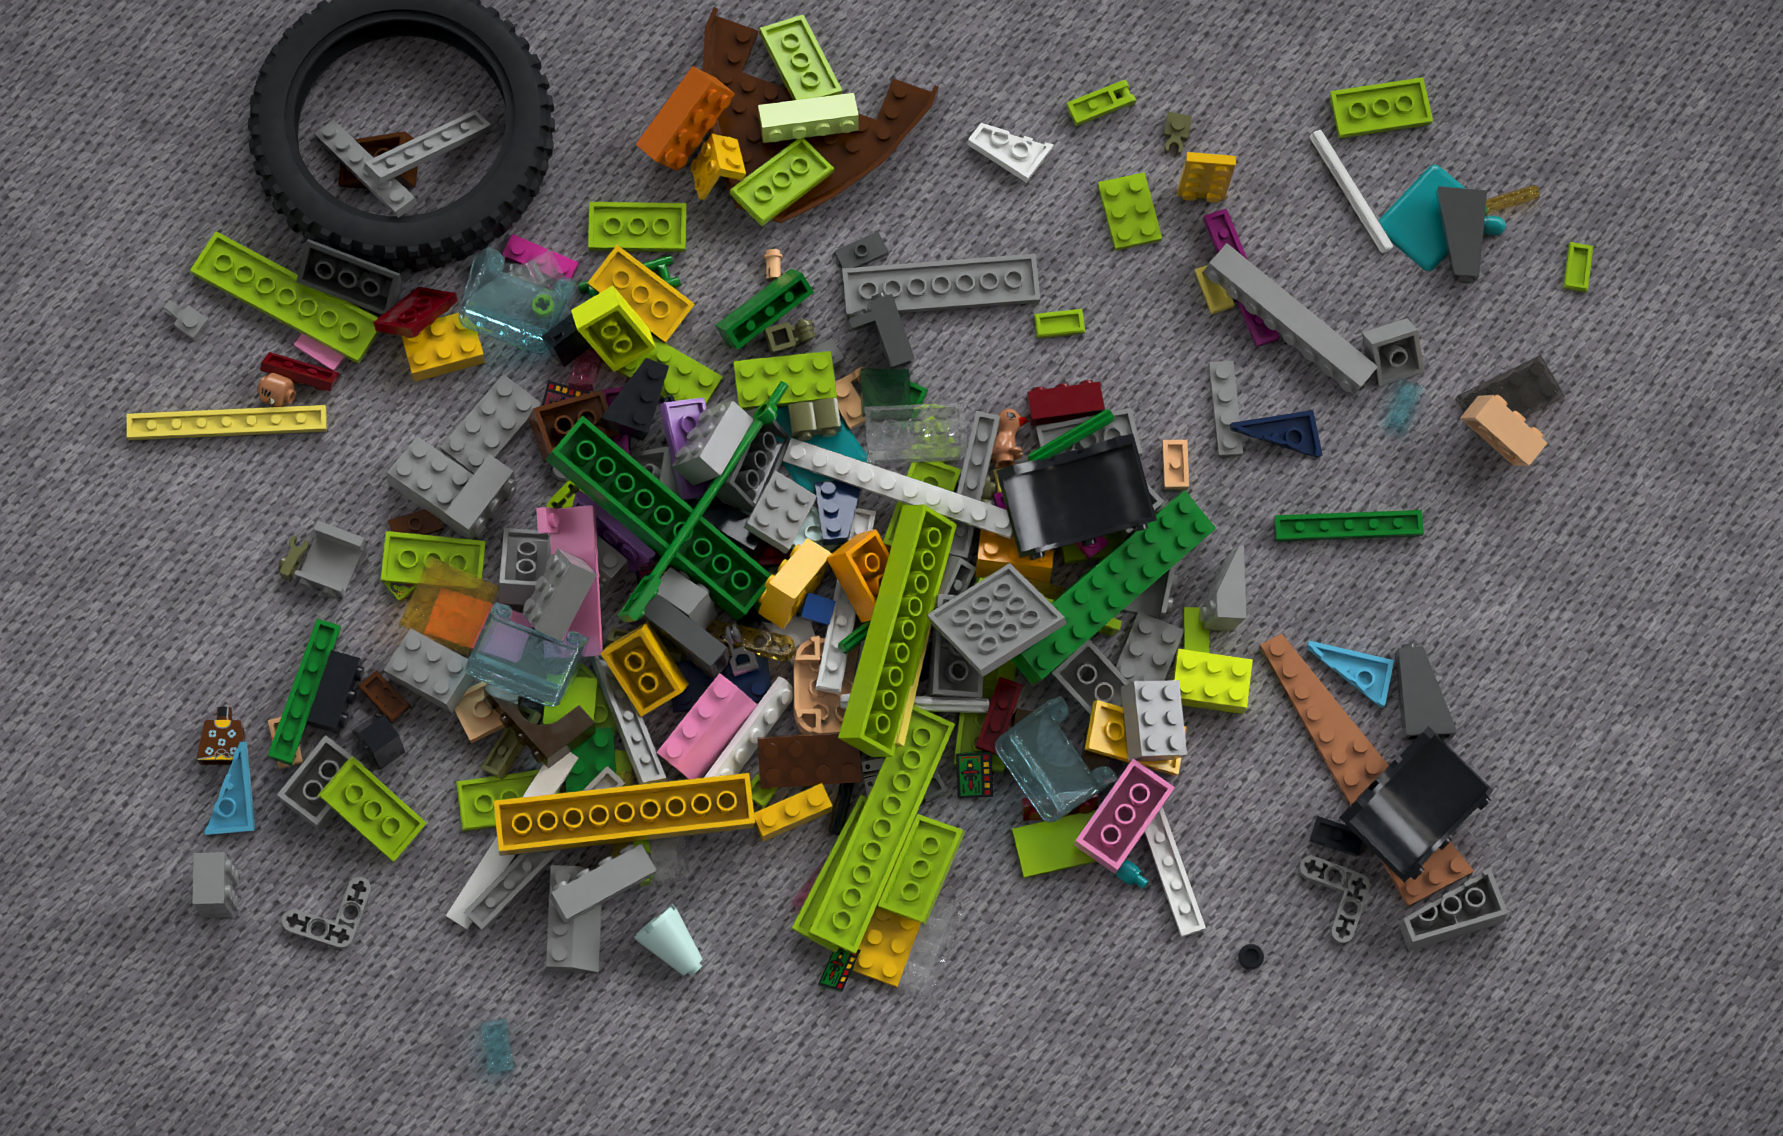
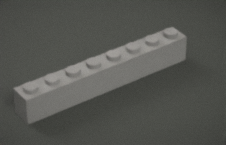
[1204,243,1378,395]

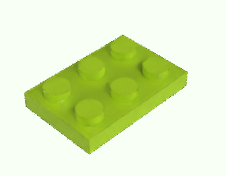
[1097,172,1162,251]

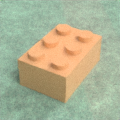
[1460,395,1547,466]

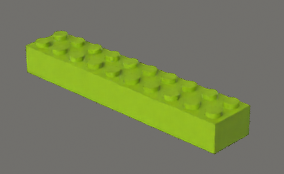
[838,504,957,757]

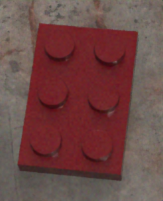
[373,287,458,338]

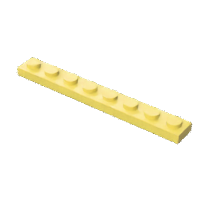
[127,405,327,440]

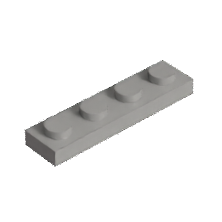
[1208,361,1243,457]

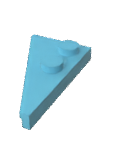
[1307,641,1394,708]
[205,741,255,835]

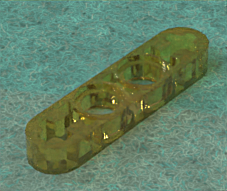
[705,620,796,661]

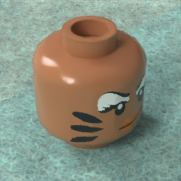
[257,373,296,407]

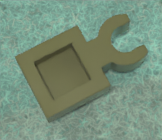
[1164,112,1192,155]

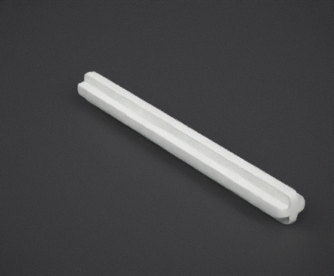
[1310,130,1393,254]
[840,694,990,713]

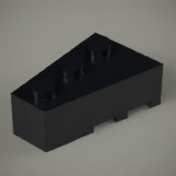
[596,358,669,441]
[352,713,405,770]

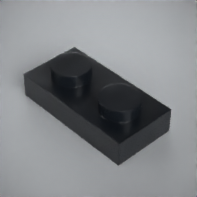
[1309,816,1363,857]

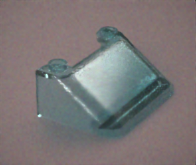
[459,247,578,354]
[465,602,589,707]
[995,696,1118,822]

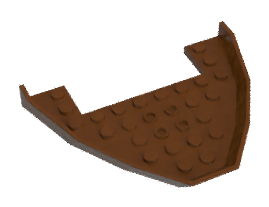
[703,7,939,223]

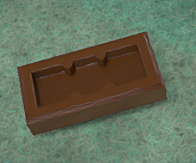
[388,509,443,535]
[358,670,411,724]

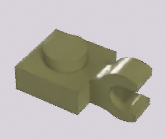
[278,535,309,582]

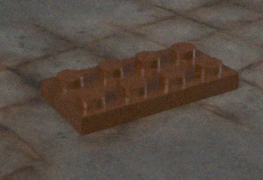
[757,732,862,789]

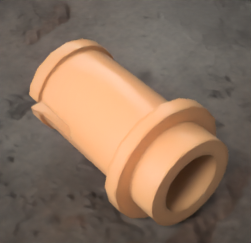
[764,249,783,281]

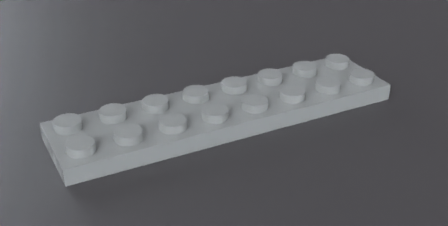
[842,254,1041,318]

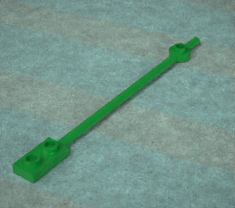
[617,381,789,622]

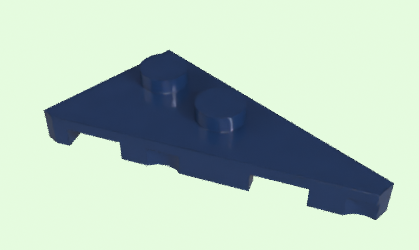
[1229,410,1323,458]

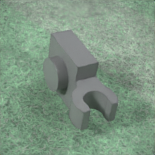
[163,300,209,340]

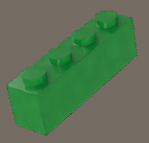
[715,269,814,350]

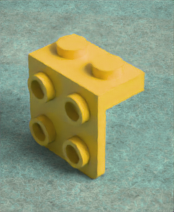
[691,134,746,200]

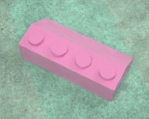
[657,673,757,779]

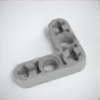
[1299,856,1370,944]
[282,877,372,949]

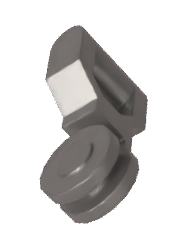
[725,624,759,676]

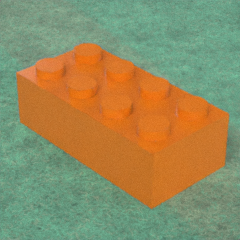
[636,66,735,172]

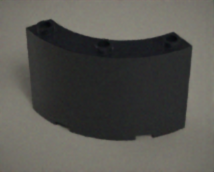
[996,434,1157,560]
[1339,726,1493,883]

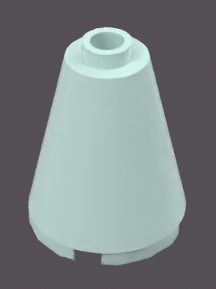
[634,904,703,976]

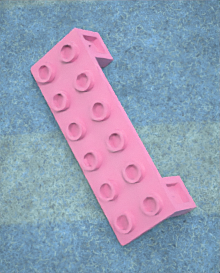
[536,505,603,659]

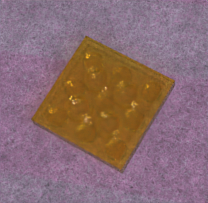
[399,557,499,656]

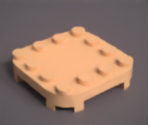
[793,636,860,734]

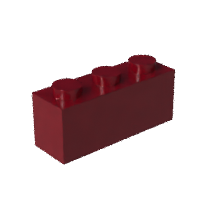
[1026,380,1105,426]

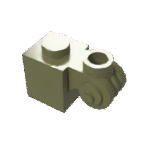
[763,319,817,355]

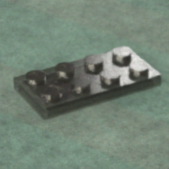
[1455,355,1565,440]

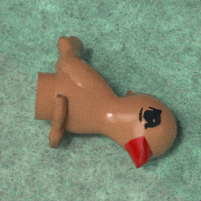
[990,409,1029,469]

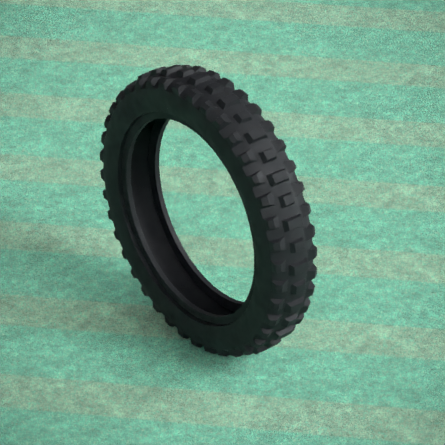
[248,0,555,273]

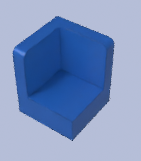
[796,593,836,626]

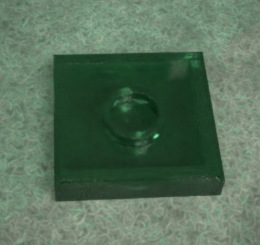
[860,368,912,418]

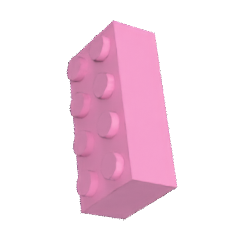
[1074,759,1175,874]

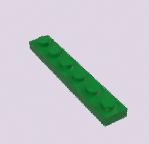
[1274,510,1424,542]
[267,618,341,766]

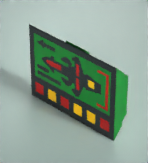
[956,751,993,798]
[818,948,861,993]

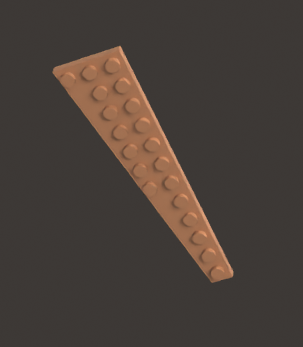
[1259,634,1474,907]

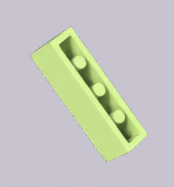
[758,93,859,143]

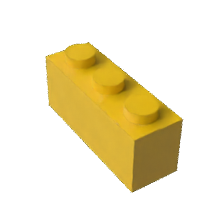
[754,783,832,842]

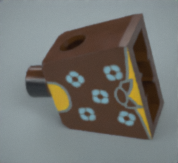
[197,706,246,765]

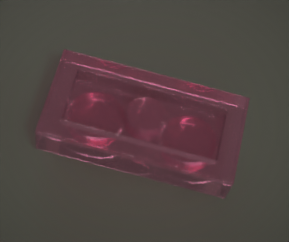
[568,348,603,391]

